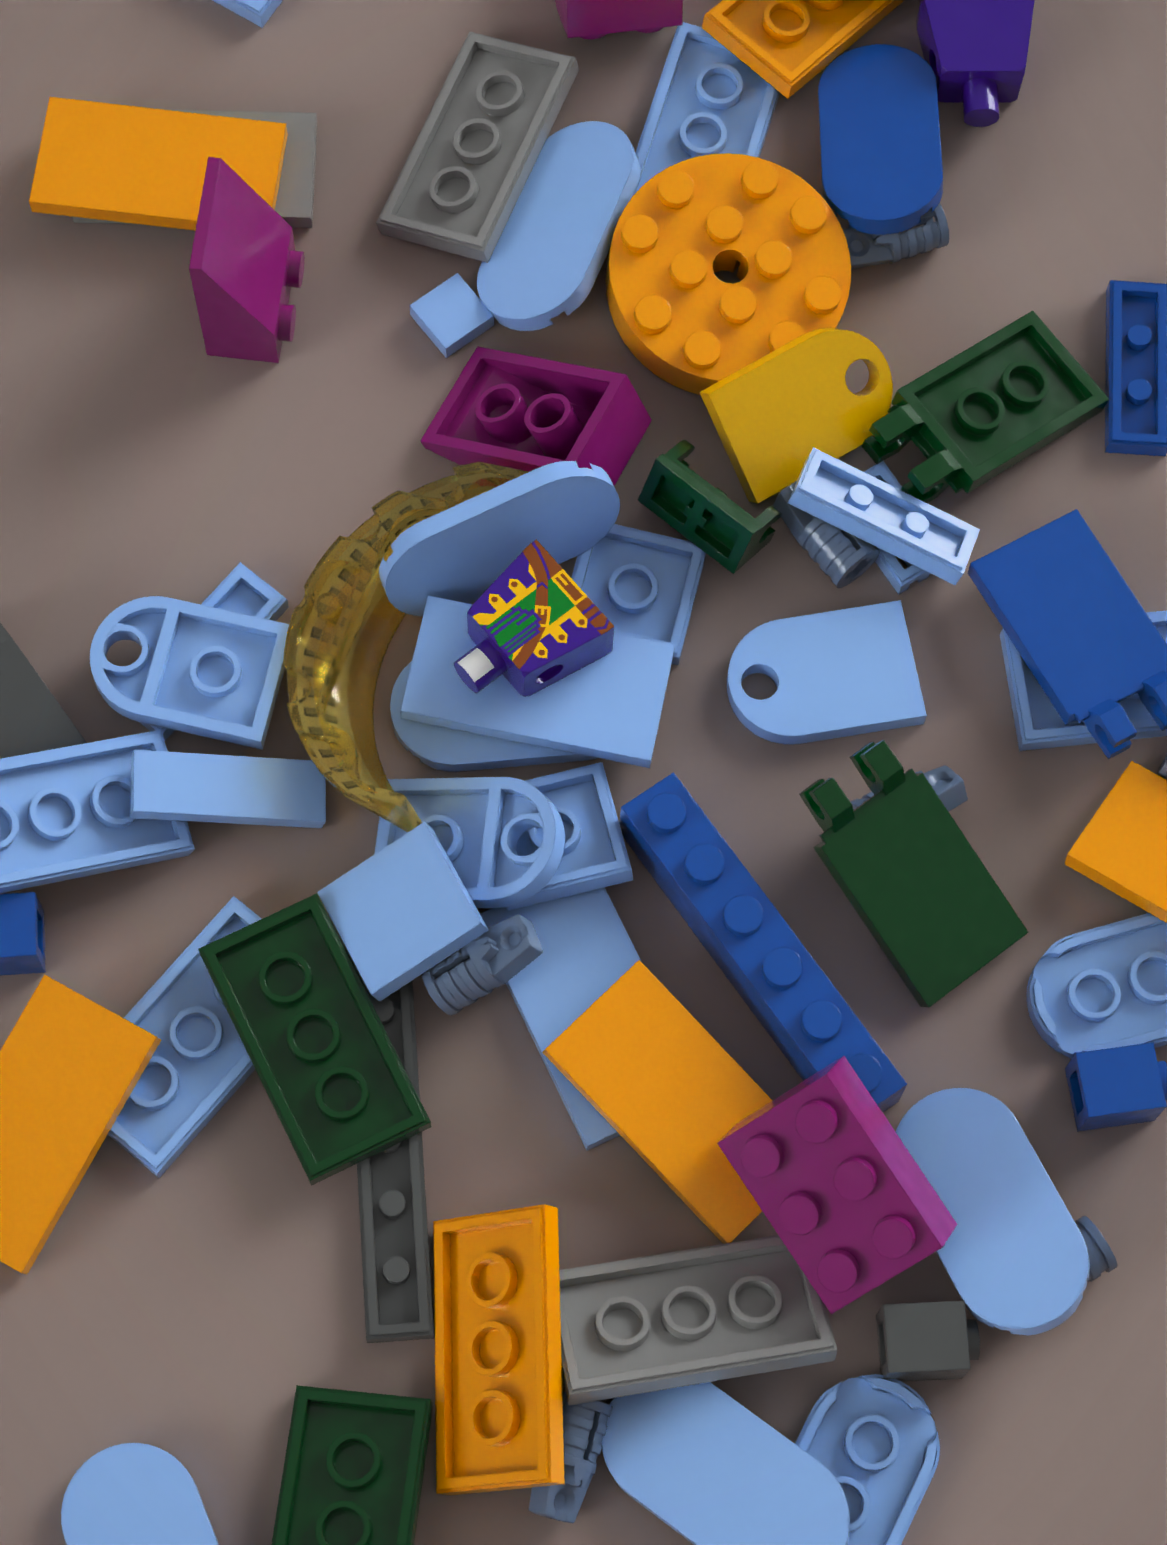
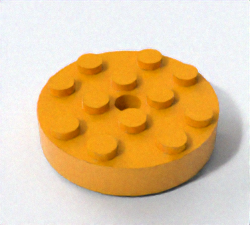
[605,153,851,395]

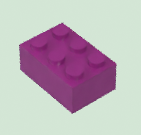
[717,1056,957,1314]

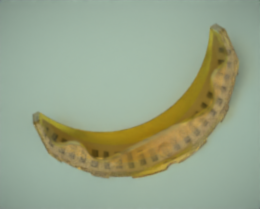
[283,462,528,832]

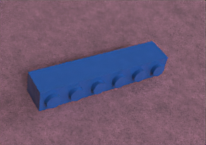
[619,772,907,1112]

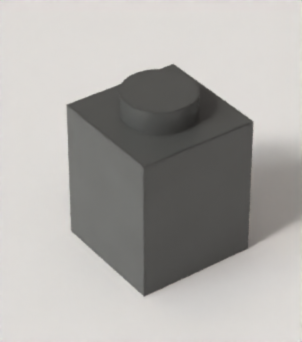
[876,1301,980,1382]

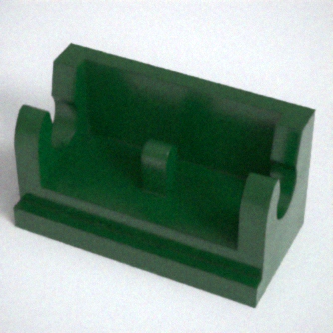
[638,440,782,574]

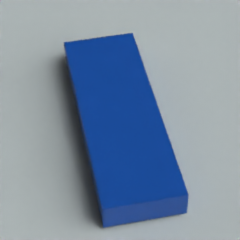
[1105,280,1167,456]

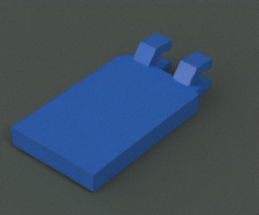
[968,509,1167,759]

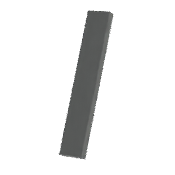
[345,949,434,1343]

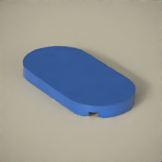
[818,44,943,235]

